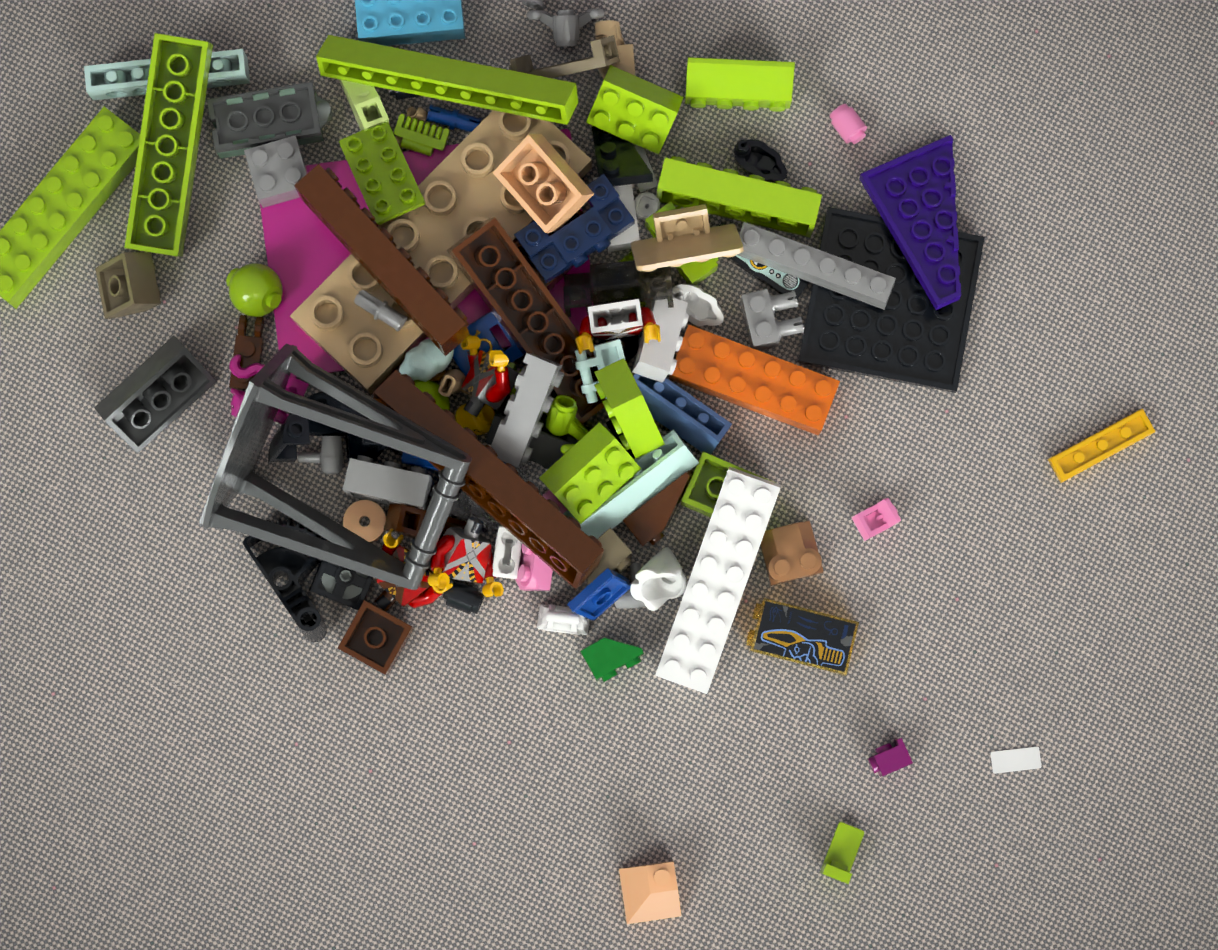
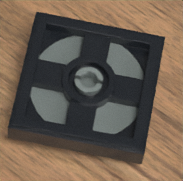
[309,541,374,610]

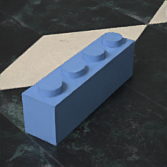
[633,374,732,455]

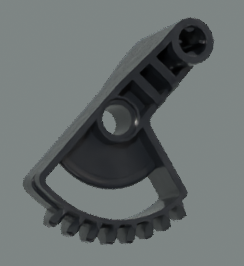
[243,518,328,642]

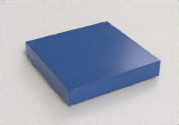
[567,568,631,621]

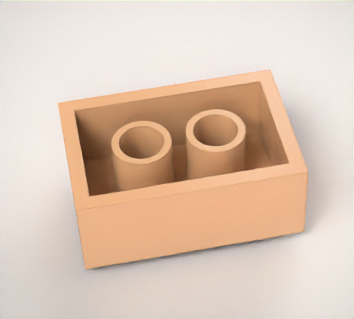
[493,134,594,233]

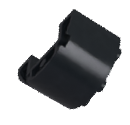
[268,391,387,462]

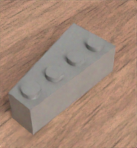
[491,353,564,467]

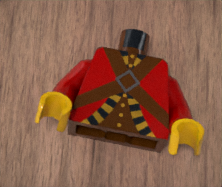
[375,529,453,612]

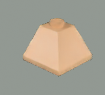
[619,861,681,924]

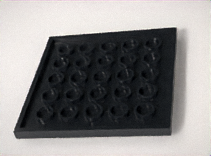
[798,207,985,393]

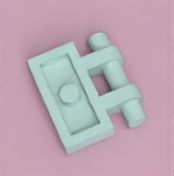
[575,339,625,404]

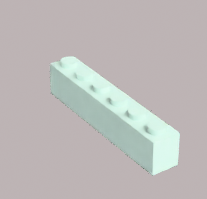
[563,429,699,539]

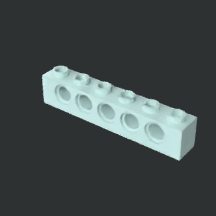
[84,49,250,101]

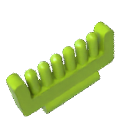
[394,114,450,157]

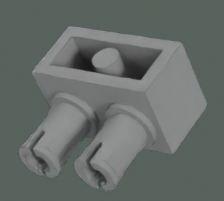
[740,289,804,351]

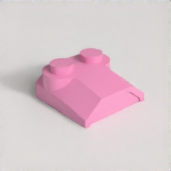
[515,543,553,591]

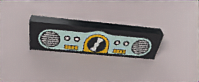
[719,222,809,300]

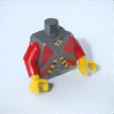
[460,335,519,417]

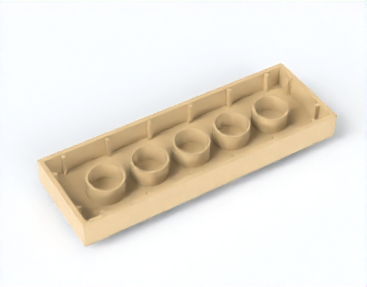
[290,110,592,395]

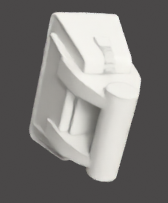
[492,525,522,579]
[537,604,590,635]

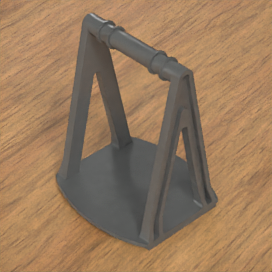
[199,343,472,590]

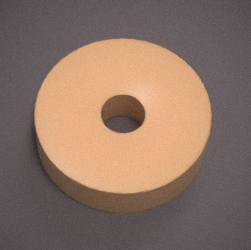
[343,500,387,543]

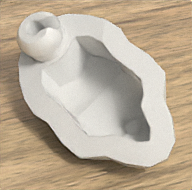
[669,284,724,327]

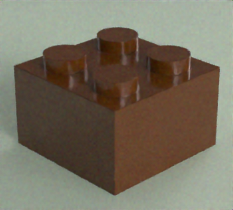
[338,600,415,675]

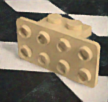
[630,204,744,272]

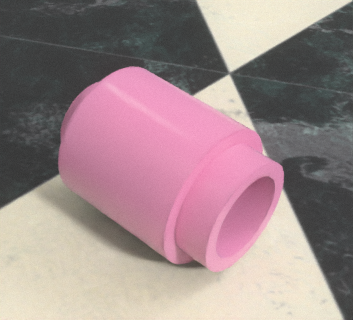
[829,104,867,144]

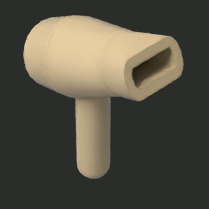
[438,369,471,397]

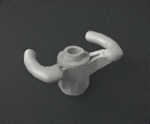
[526,8,605,46]

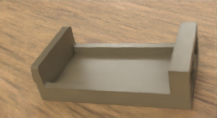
[509,35,620,78]

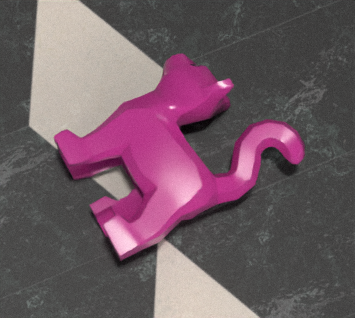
[229,354,310,424]

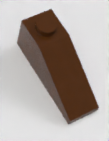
[623,470,693,546]
[384,504,467,540]

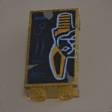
[746,598,859,676]

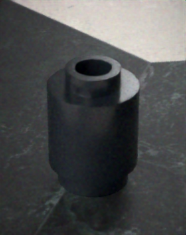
[443,580,484,614]

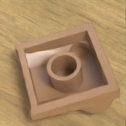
[760,521,824,586]

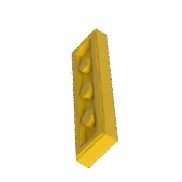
[1048,408,1156,483]

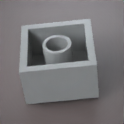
[244,135,308,208]

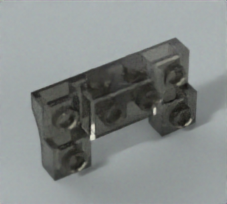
[563,260,674,317]

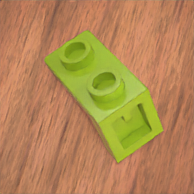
[820,822,864,884]

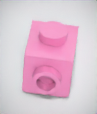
[852,498,901,541]

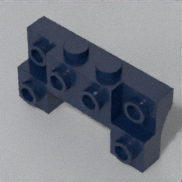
[514,174,635,284]

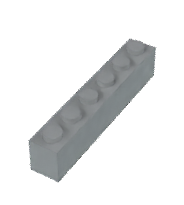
[737,222,896,310]

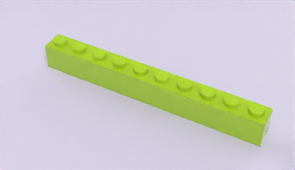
[316,35,578,125]

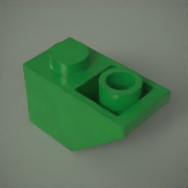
[580,638,644,682]

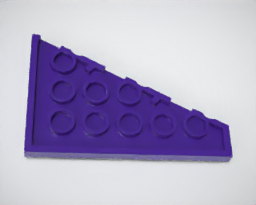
[859,135,961,310]

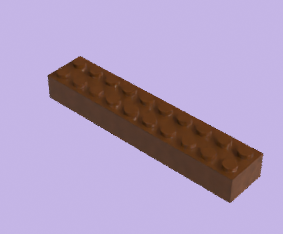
[373,370,604,590]

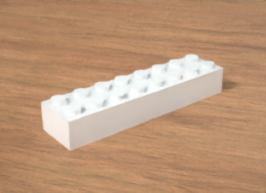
[655,467,781,694]

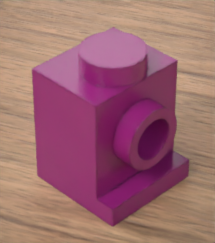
[867,738,913,777]

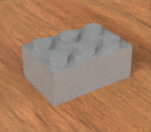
[342,455,434,511]

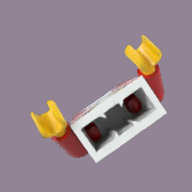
[575,299,661,354]

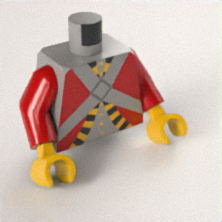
[427,517,504,597]

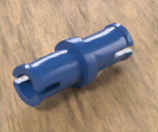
[427,105,482,132]

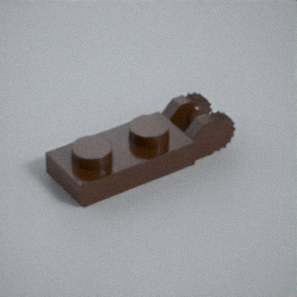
[229,315,264,390]

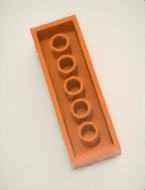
[669,324,840,436]

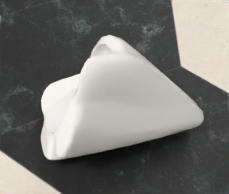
[630,547,687,611]

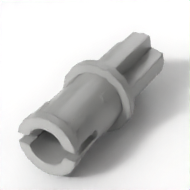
[354,290,407,331]

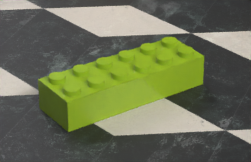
[657,156,822,238]

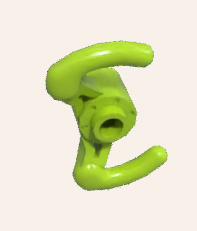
[543,395,588,454]

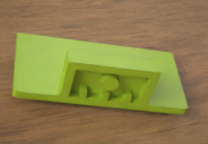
[339,121,425,225]

